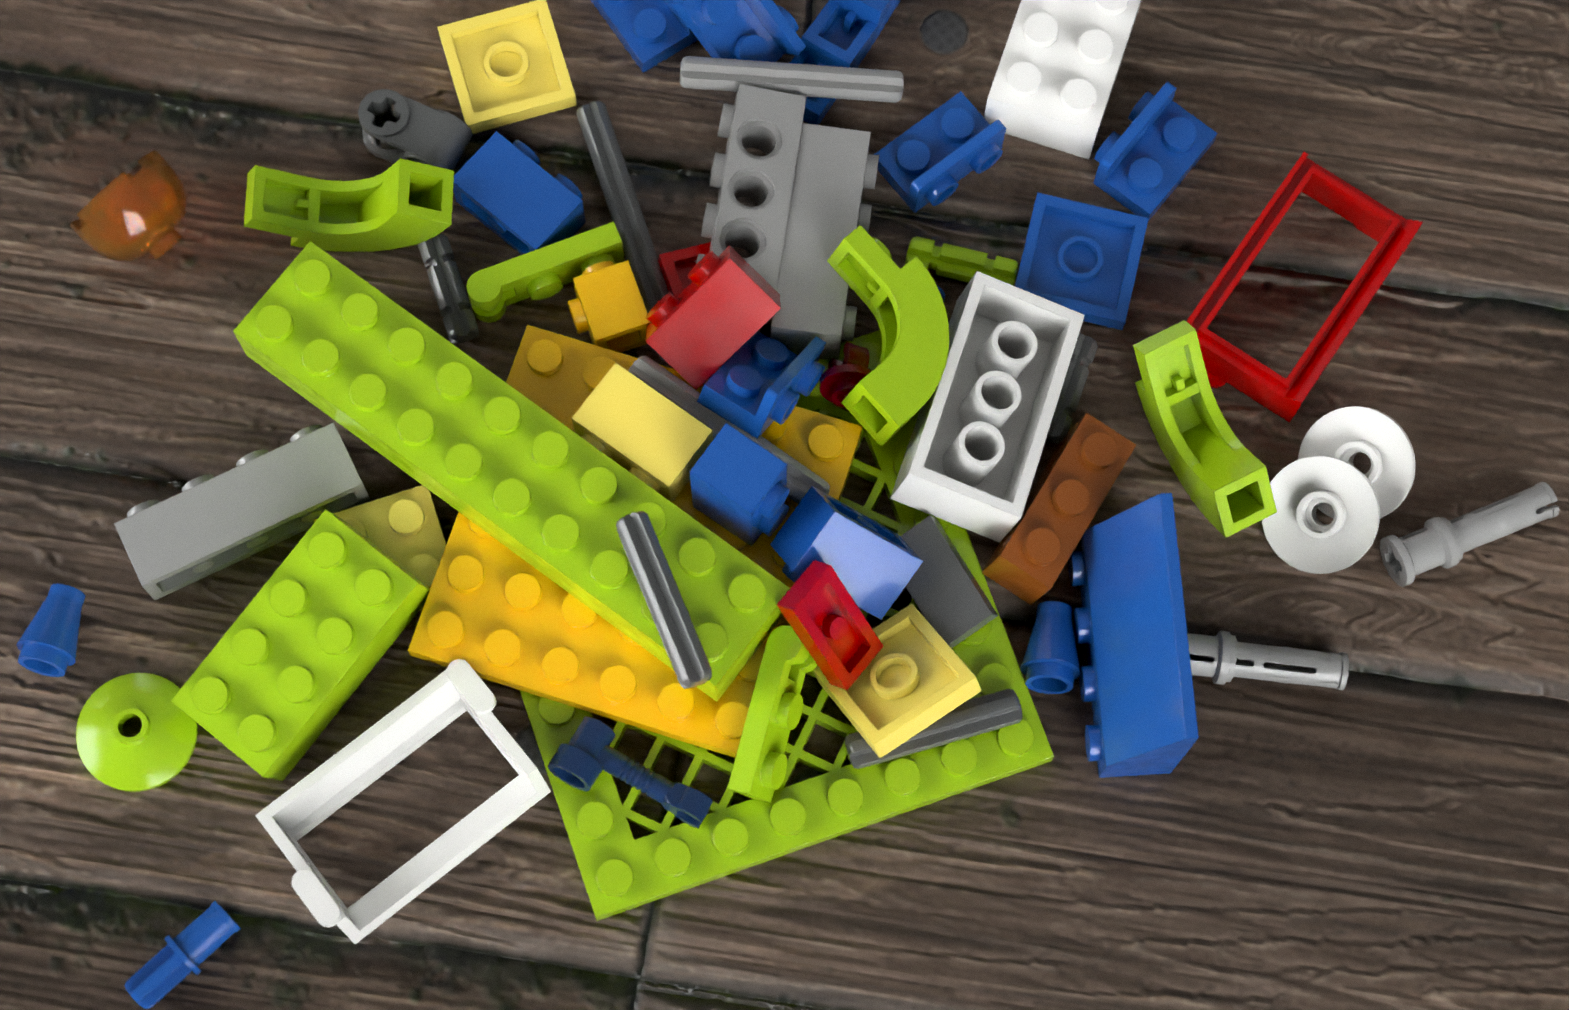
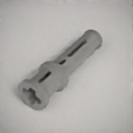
[1380,482,1559,587]
[1187,631,1349,691]

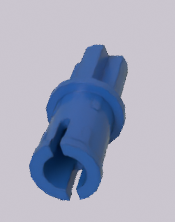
[124,900,241,1010]

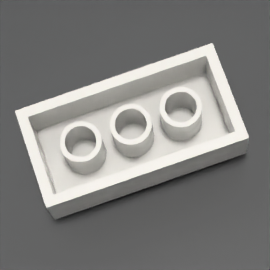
[984,0,1142,160]
[890,271,1085,542]

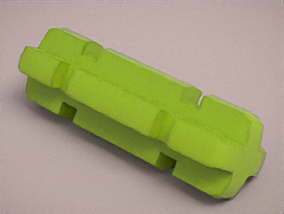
[905,236,1018,286]

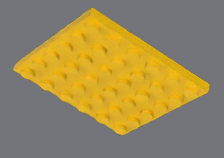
[408,325,863,758]

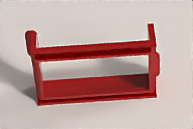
[1186,151,1423,423]

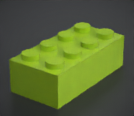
[171,509,430,781]

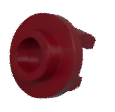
[819,342,872,408]

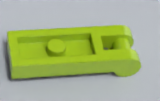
[466,221,625,323]
[727,626,818,803]

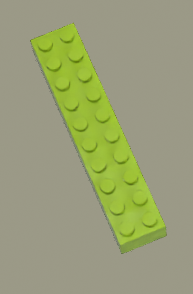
[233,241,790,702]

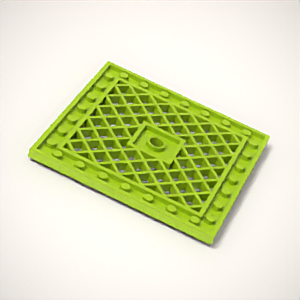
[520,330,1054,921]

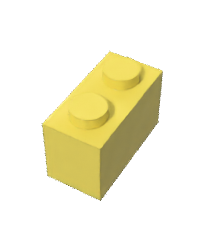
[572,362,713,502]

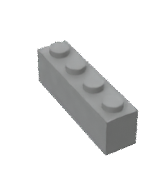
[770,123,879,360]
[114,422,371,600]

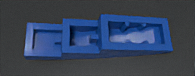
[790,0,900,125]

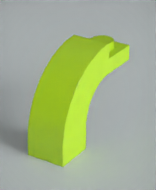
[244,158,454,252]
[827,225,950,446]
[1133,320,1277,538]

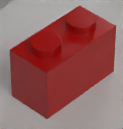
[645,245,781,390]

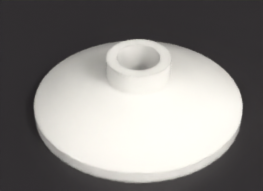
[1298,406,1416,519]
[1262,456,1380,574]

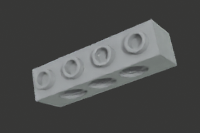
[696,83,806,324]

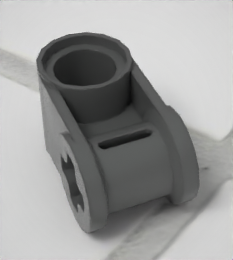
[358,89,473,170]

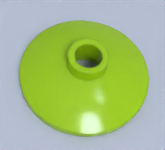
[76,673,198,792]

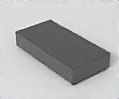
[900,515,998,649]

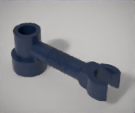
[548,716,713,828]

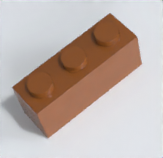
[982,413,1136,605]

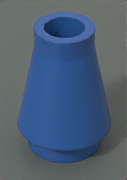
[17,584,86,677]
[1020,601,1080,694]

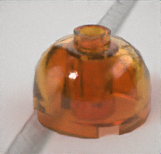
[69,150,188,261]

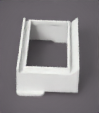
[255,659,551,945]

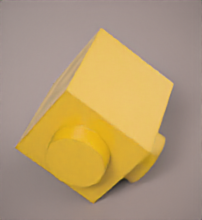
[567,260,650,353]

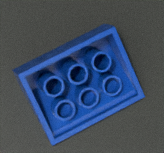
[1068,493,1199,778]

